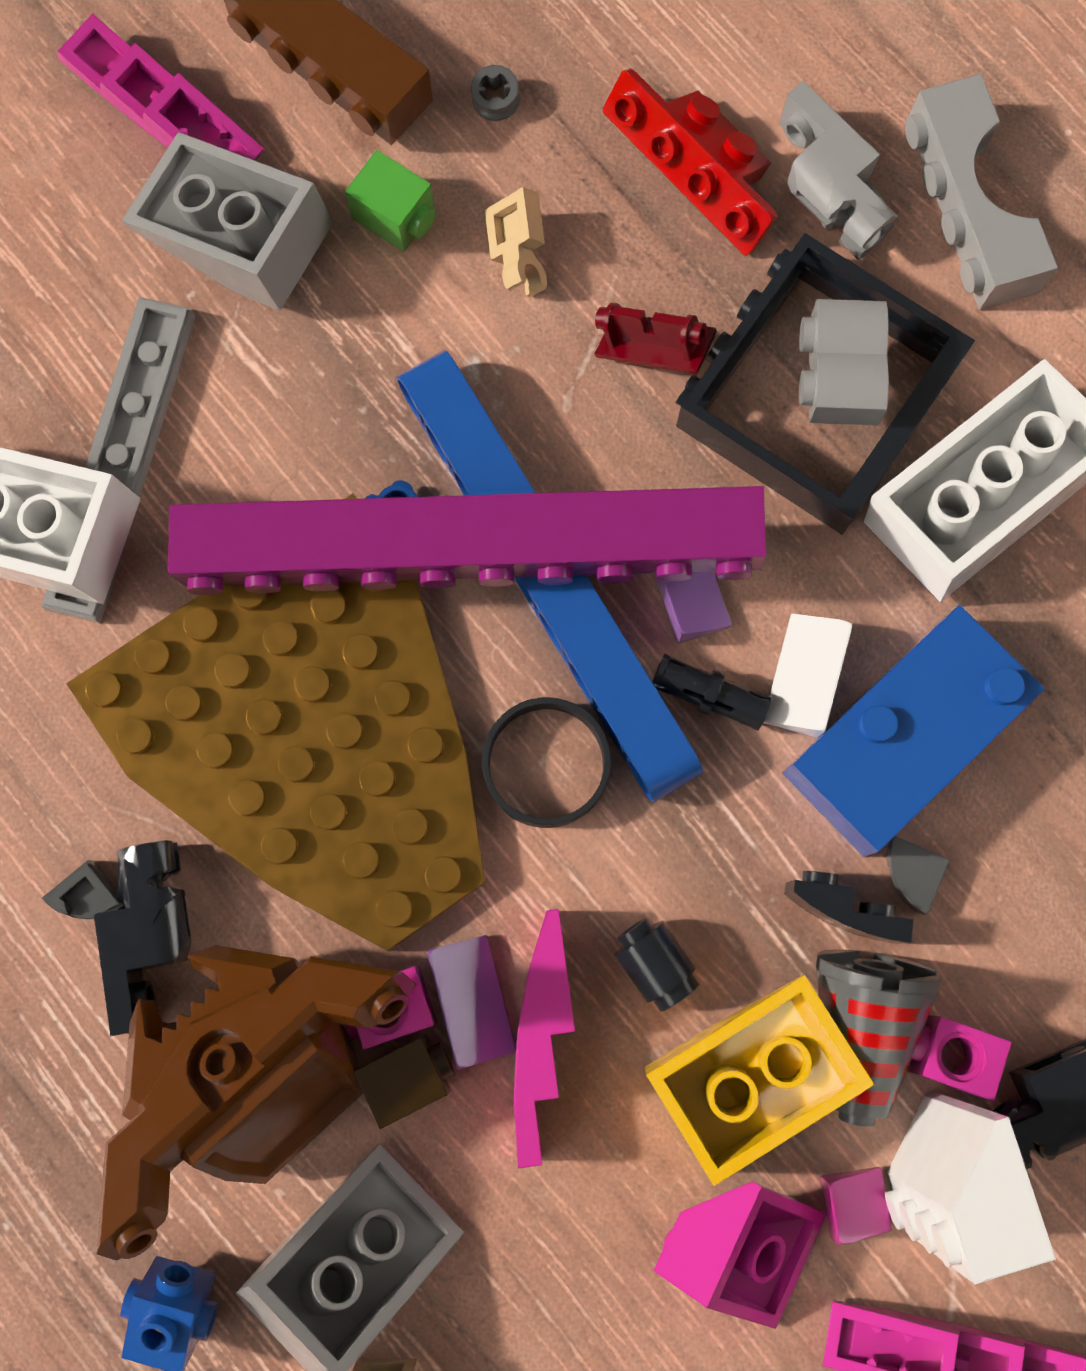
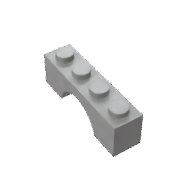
[905,74,1058,310]

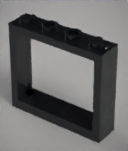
[675,233,975,535]

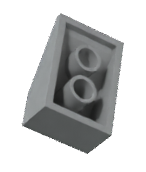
[122,132,334,311]
[234,1144,465,1371]

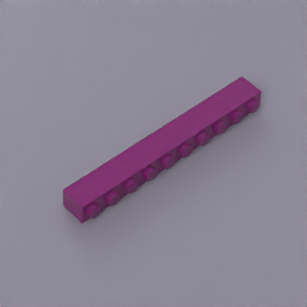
[168,486,766,595]

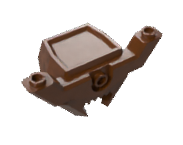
[96,945,416,1261]

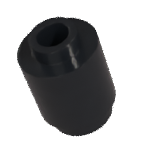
[614,918,699,1011]

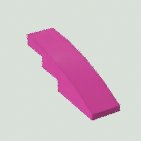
[57,13,264,161]
[514,909,575,1169]
[822,1300,1086,1371]

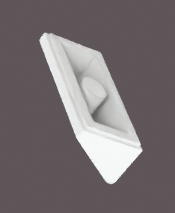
[763,614,853,738]

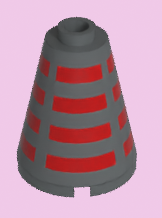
[816,949,941,1127]

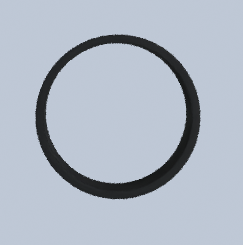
[482,697,611,828]

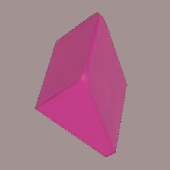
[820,1167,892,1245]

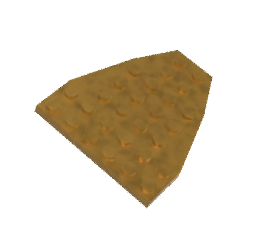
[66,493,485,951]

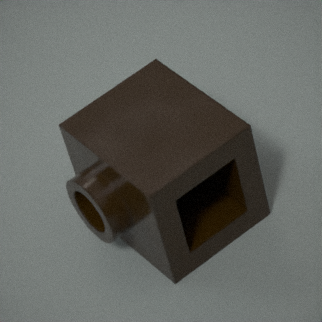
[354,1035,455,1129]

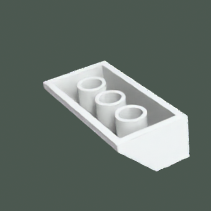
[885,1092,1056,1285]

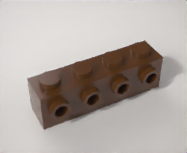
[224,0,433,146]

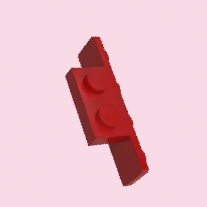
[603,68,777,256]

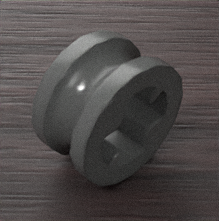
[471,65,520,121]

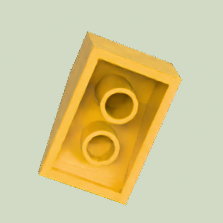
[645,975,874,1186]

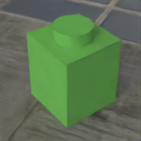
[345,150,436,252]

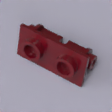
[594,302,717,375]

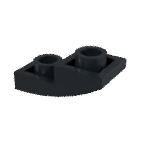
[784,871,913,944]

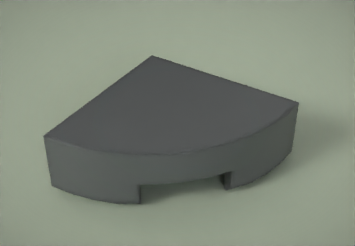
[886,836,949,915]
[42,860,125,919]

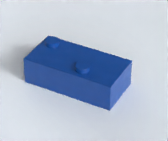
[782,604,1045,857]

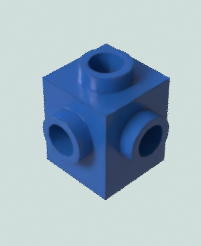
[120,1256,219,1371]

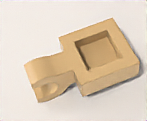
[485,187,547,297]

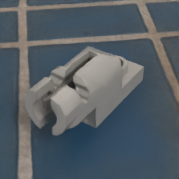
[779,81,898,260]

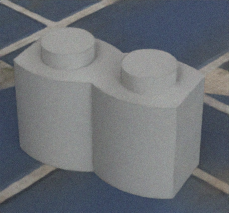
[799,299,889,425]

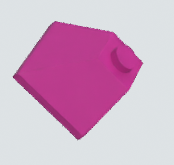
[653,1182,827,1329]

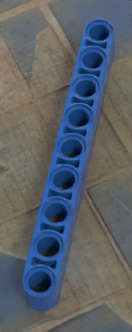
[397,350,703,803]

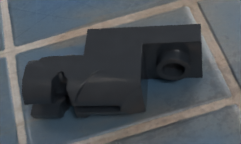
[94,840,191,1037]
[992,1039,1086,1170]

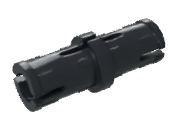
[652,653,772,731]

